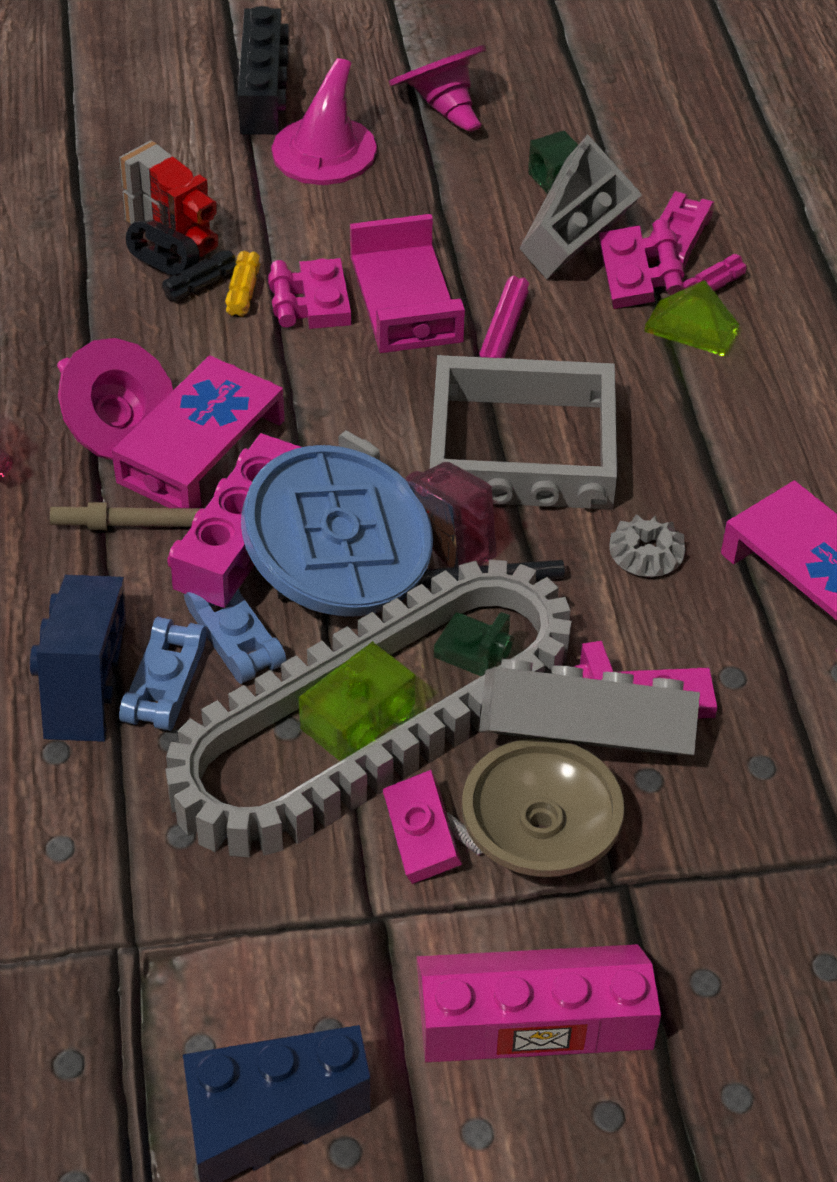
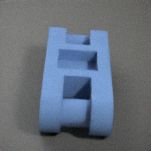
[184,588,287,684]
[119,617,207,731]

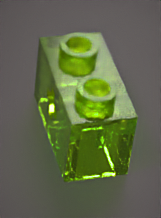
[299,641,416,761]

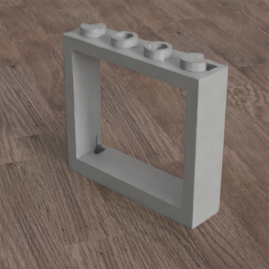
[429,355,617,510]

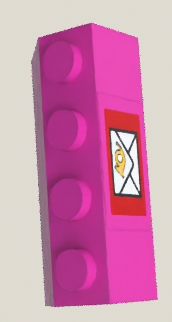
[417,944,661,1063]

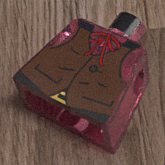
[405,462,497,568]

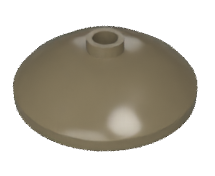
[462,738,624,877]

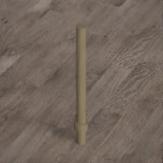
[50,502,205,531]

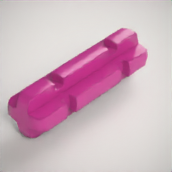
[676,254,747,306]

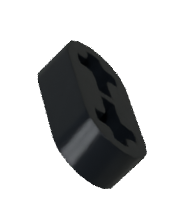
[126,220,200,275]

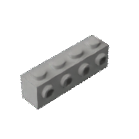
[479,659,700,756]

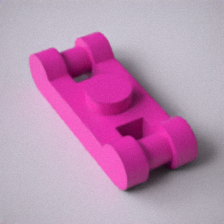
[647,191,715,269]

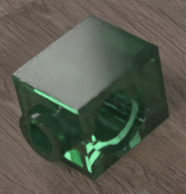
[528,130,578,194]

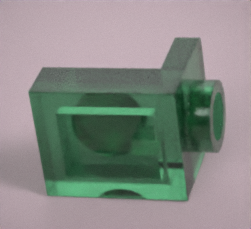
[434,612,514,676]

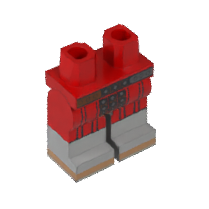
[119,140,219,257]

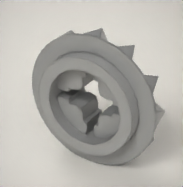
[609,514,686,577]

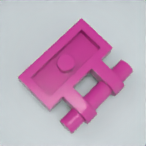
[599,219,685,309]
[268,258,351,329]

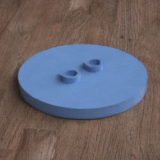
[241,445,433,616]

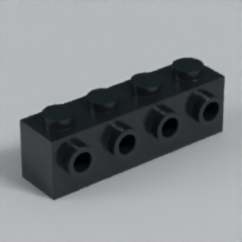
[238,6,289,135]

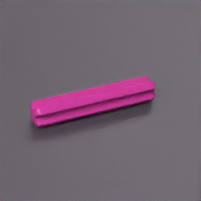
[479,275,529,358]

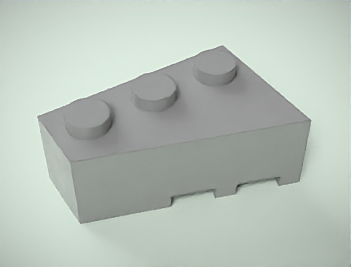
[519,134,642,279]

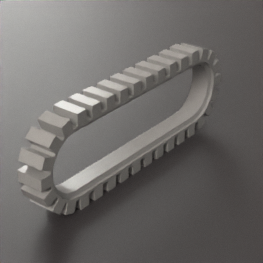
[165,560,572,857]

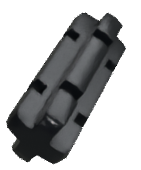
[162,250,237,301]

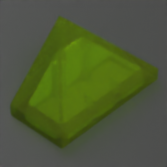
[644,280,740,357]

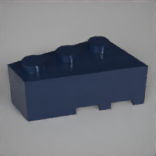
[30,575,126,742]

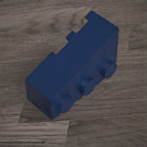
[183,1025,370,1182]

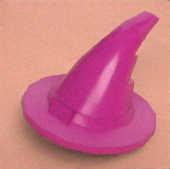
[388,45,486,131]
[271,58,377,185]
[57,338,173,460]

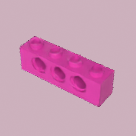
[168,433,301,608]

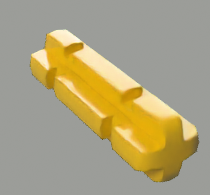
[225,250,260,317]

